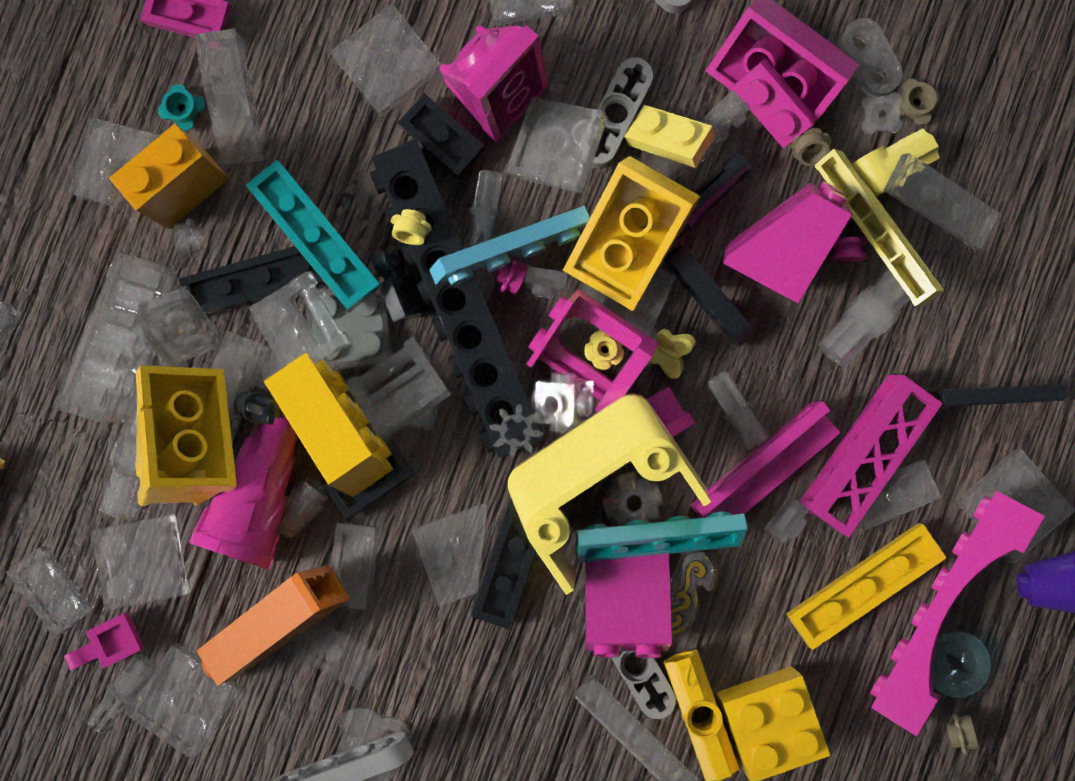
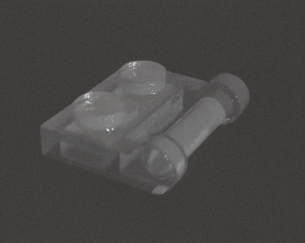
[248,271,352,368]
[346,336,451,441]

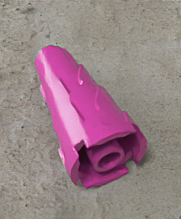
[189,406,298,570]

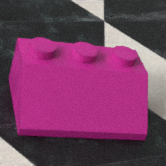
[705,0,860,129]

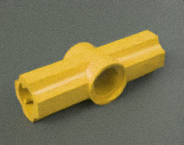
[664,649,740,781]

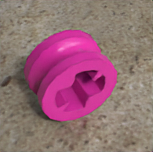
[830,237,868,263]

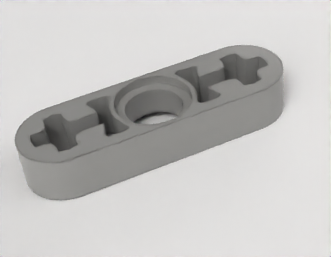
[580,58,653,168]
[612,651,676,719]

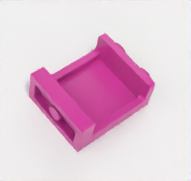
[584,554,672,658]

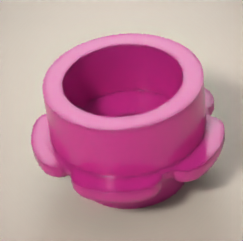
[494,256,527,294]

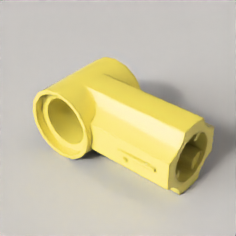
[852,129,940,197]

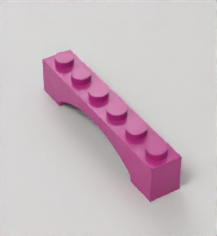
[870,491,1045,736]

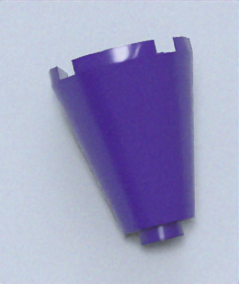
[1016,551,1075,613]

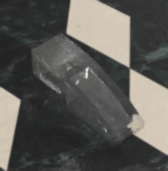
[194,28,263,166]

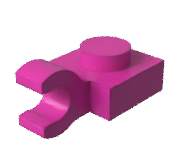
[64,612,145,671]

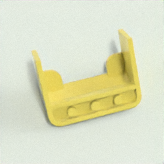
[508,394,711,595]

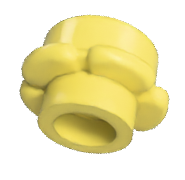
[391,209,431,245]
[585,330,624,370]

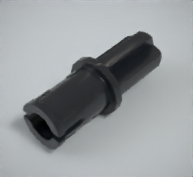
[233,391,283,425]

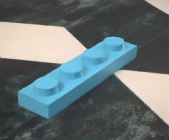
[429,206,590,286]

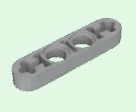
[273,732,415,781]

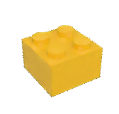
[716,666,830,781]

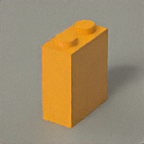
[109,124,229,229]

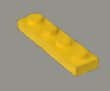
[786,523,946,650]

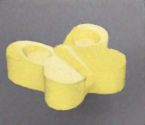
[649,329,696,379]

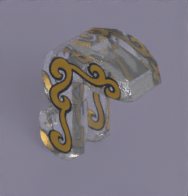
[670,550,718,635]

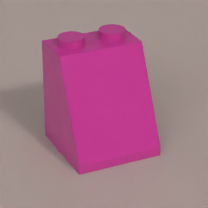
[723,182,852,303]

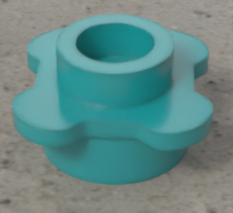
[158,84,206,132]

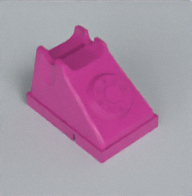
[439,25,549,143]

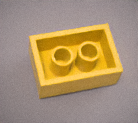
[264,352,393,497]

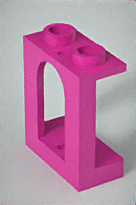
[527,288,659,412]

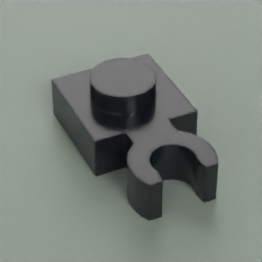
[372,250,429,322]

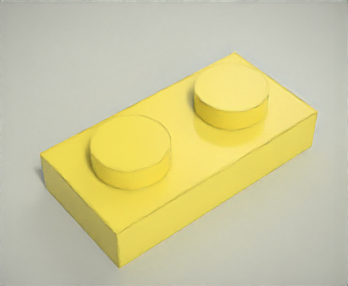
[624,105,716,168]

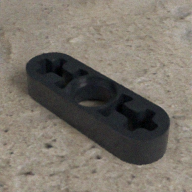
[664,245,754,347]

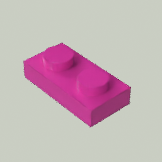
[141,0,232,45]
[732,58,817,148]

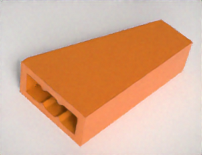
[197,565,351,686]

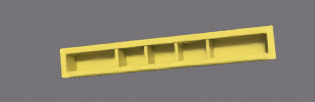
[814,149,944,307]

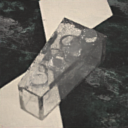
[52,252,178,424]

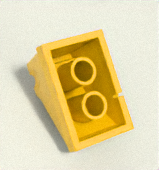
[135,365,237,506]

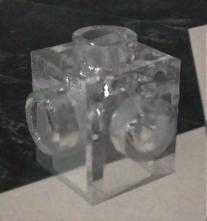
[532,372,594,432]
[601,471,663,526]

